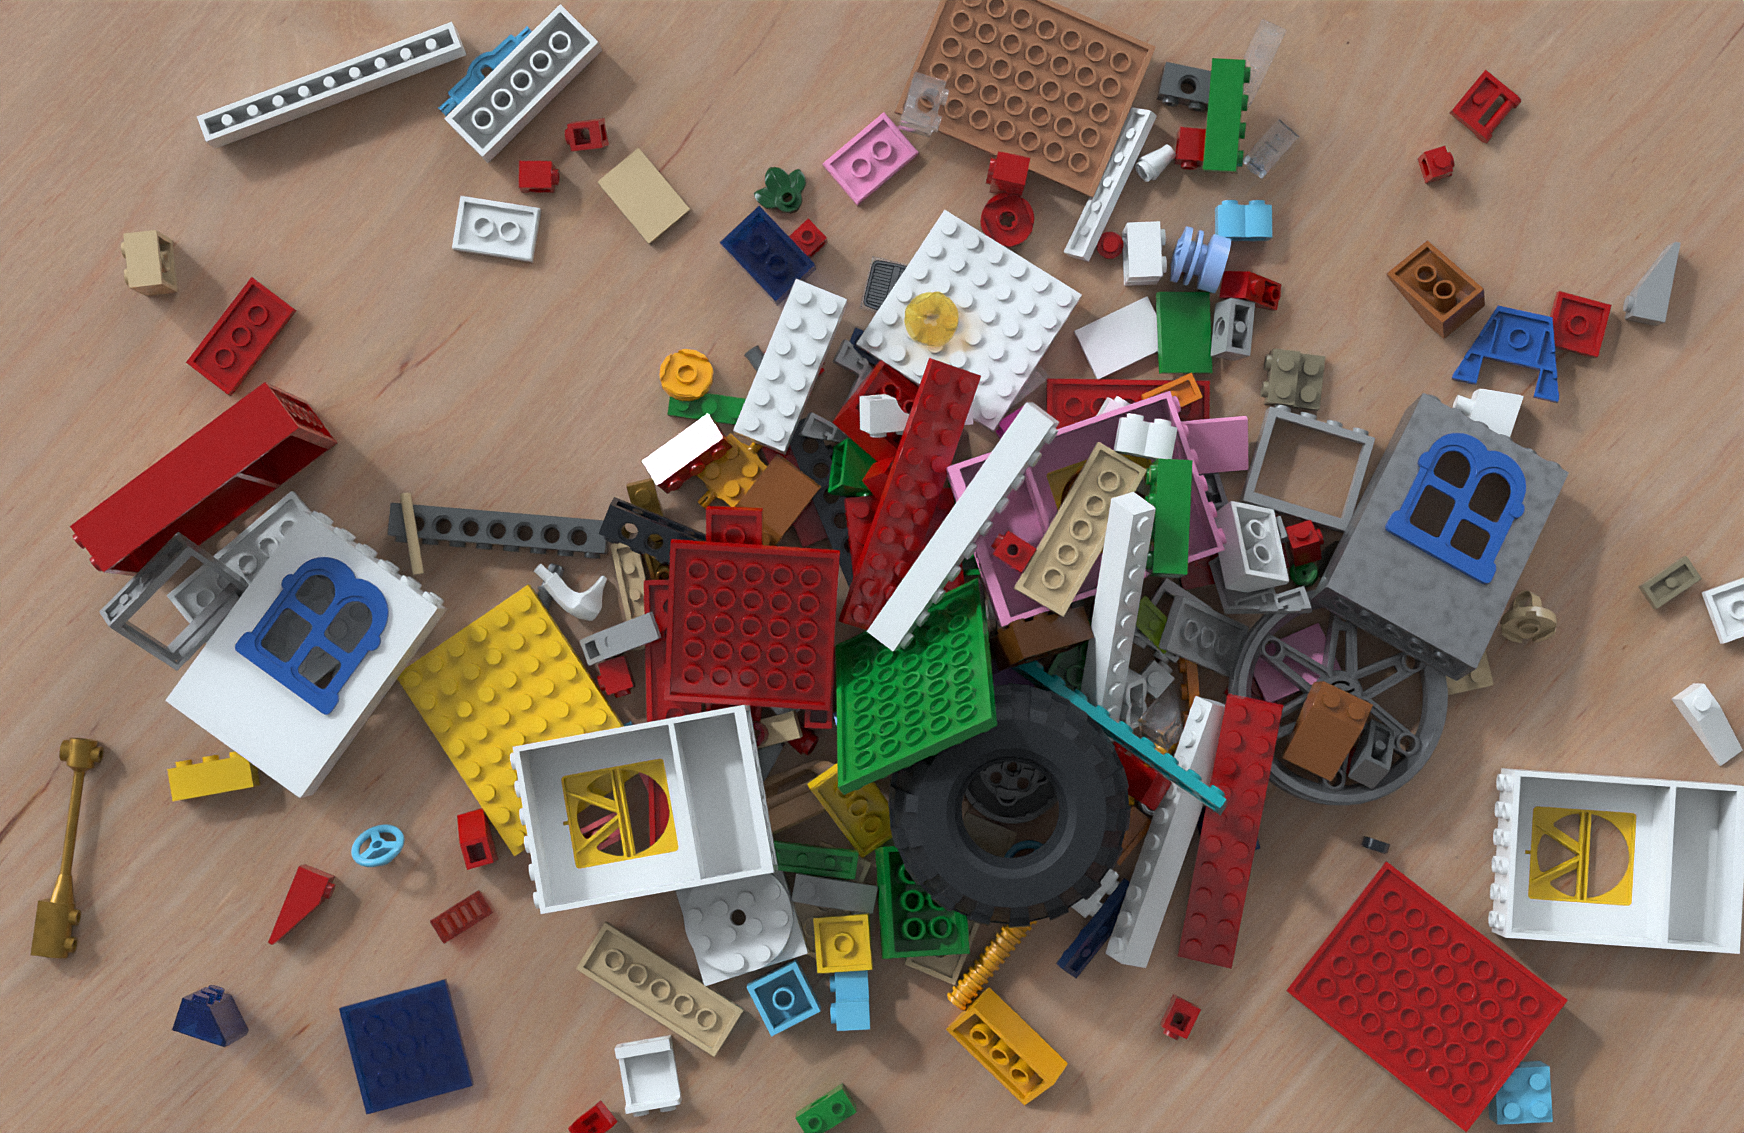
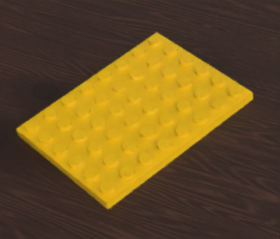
[397,584,639,857]

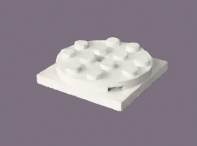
[676,870,810,986]

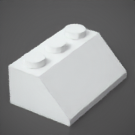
[1214,501,1289,593]

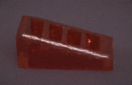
[430,890,493,944]

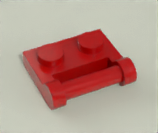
[1450,70,1521,143]

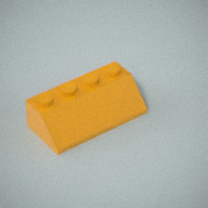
[946,987,1068,1106]

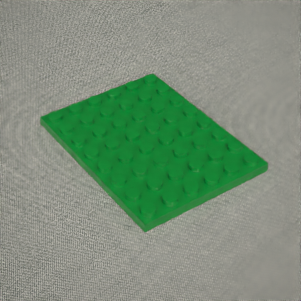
[836,578,997,795]

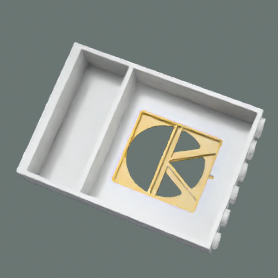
[510,705,778,914]
[1488,768,1744,954]

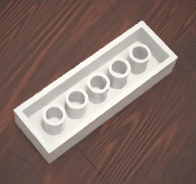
[444,4,602,163]
[733,279,847,455]

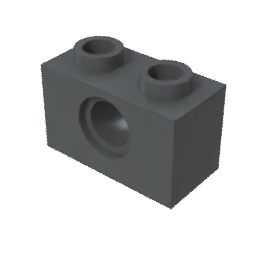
[1157,62,1211,112]

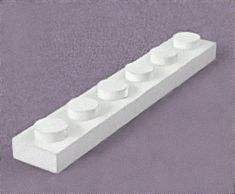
[1064,107,1157,262]

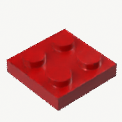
[1550,291,1612,358]

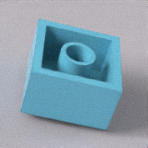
[747,958,821,1037]
[1488,1061,1553,1125]

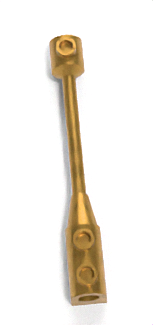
[30,737,104,959]

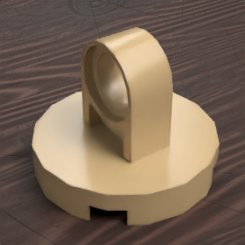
[1500,590,1557,643]

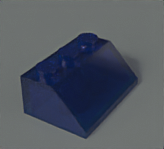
[172,985,249,1047]

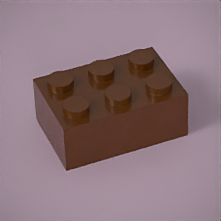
[989,605,1094,671]

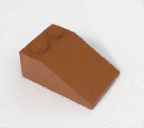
[1387,240,1485,339]
[736,454,821,546]
[1281,681,1373,781]

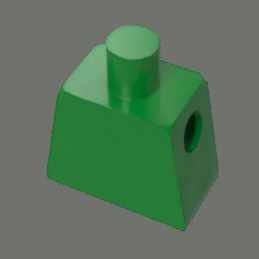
[828,438,878,498]

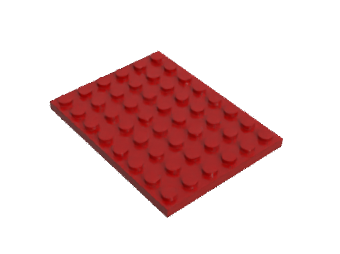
[1286,861,1568,1132]

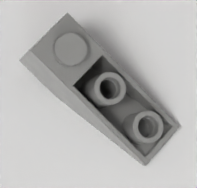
[579,612,662,666]

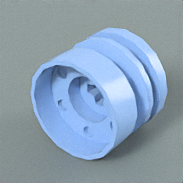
[1170,226,1231,293]

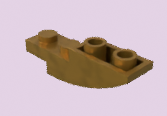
[626,478,670,580]

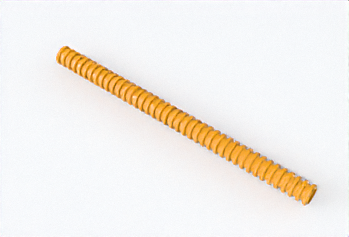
[947,728,1180,1011]

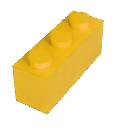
[167,751,260,801]

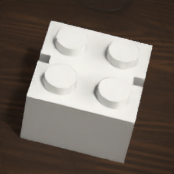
[1122,221,1167,286]

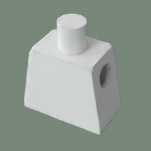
[1452,389,1524,437]

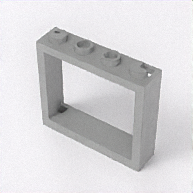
[1239,404,1375,533]
[99,532,249,671]

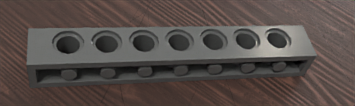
[388,503,609,559]

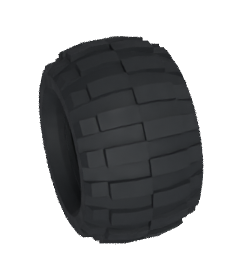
[888,683,1131,928]

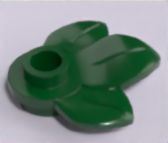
[754,167,806,214]

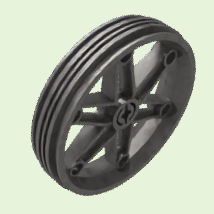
[1228,590,1448,805]

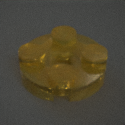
[904,291,959,348]

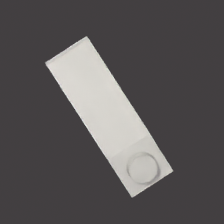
[1671,683,1743,766]

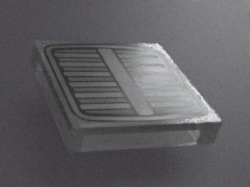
[860,256,908,313]

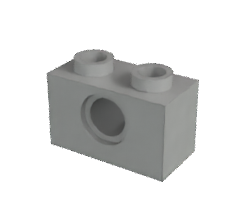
[1211,298,1255,361]

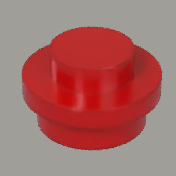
[1096,232,1124,259]

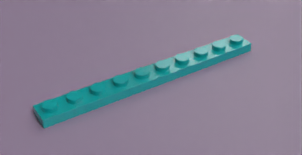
[1011,661,1227,815]

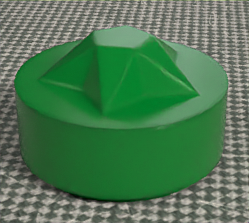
[1290,562,1319,588]

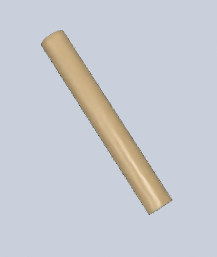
[400,493,424,575]

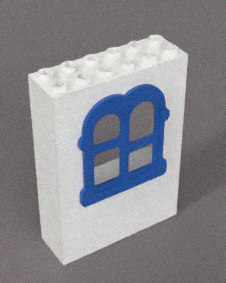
[165,511,447,798]

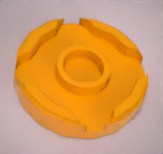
[659,349,714,401]

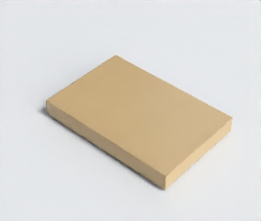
[597,148,691,245]

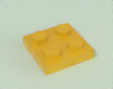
[813,913,873,974]

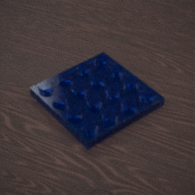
[339,978,474,1115]

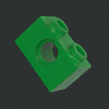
[795,1083,857,1133]

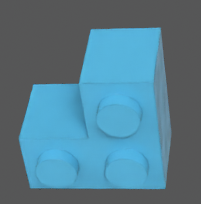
[830,970,870,1031]

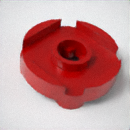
[980,193,1035,248]

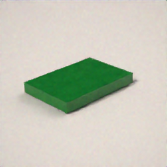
[1156,292,1213,374]

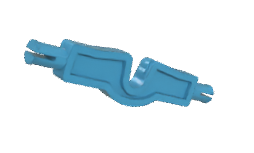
[438,26,532,116]

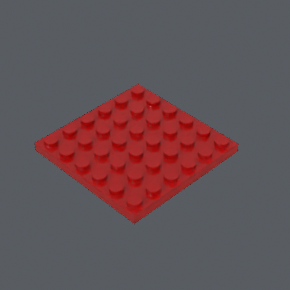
[664,539,840,711]

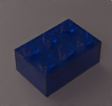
[720,205,816,306]

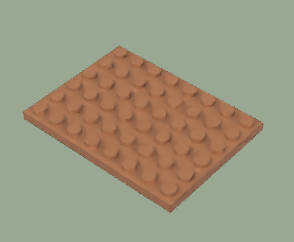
[894,0,1156,197]

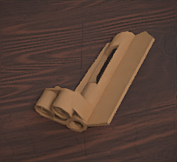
[763,759,835,835]

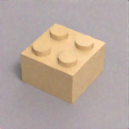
[121,230,178,296]

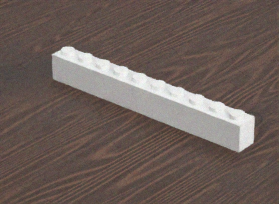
[197,22,466,149]
[867,402,1060,651]
[1081,492,1156,742]
[1105,696,1225,968]

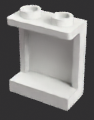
[615,1035,682,1117]

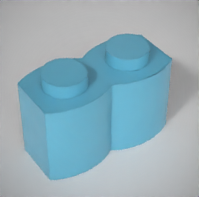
[1215,200,1272,241]

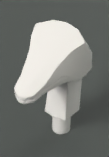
[534,564,607,621]

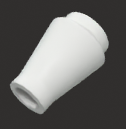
[1135,144,1176,182]

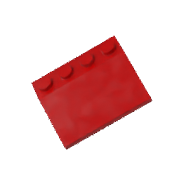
[832,359,964,461]

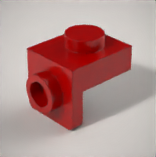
[568,1100,618,1133]

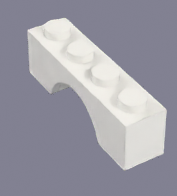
[859,394,973,438]

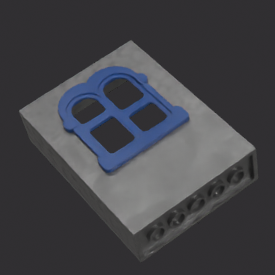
[1310,393,1569,681]

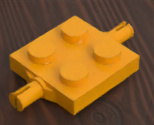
[697,433,767,509]

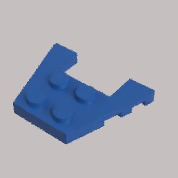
[1452,305,1559,404]

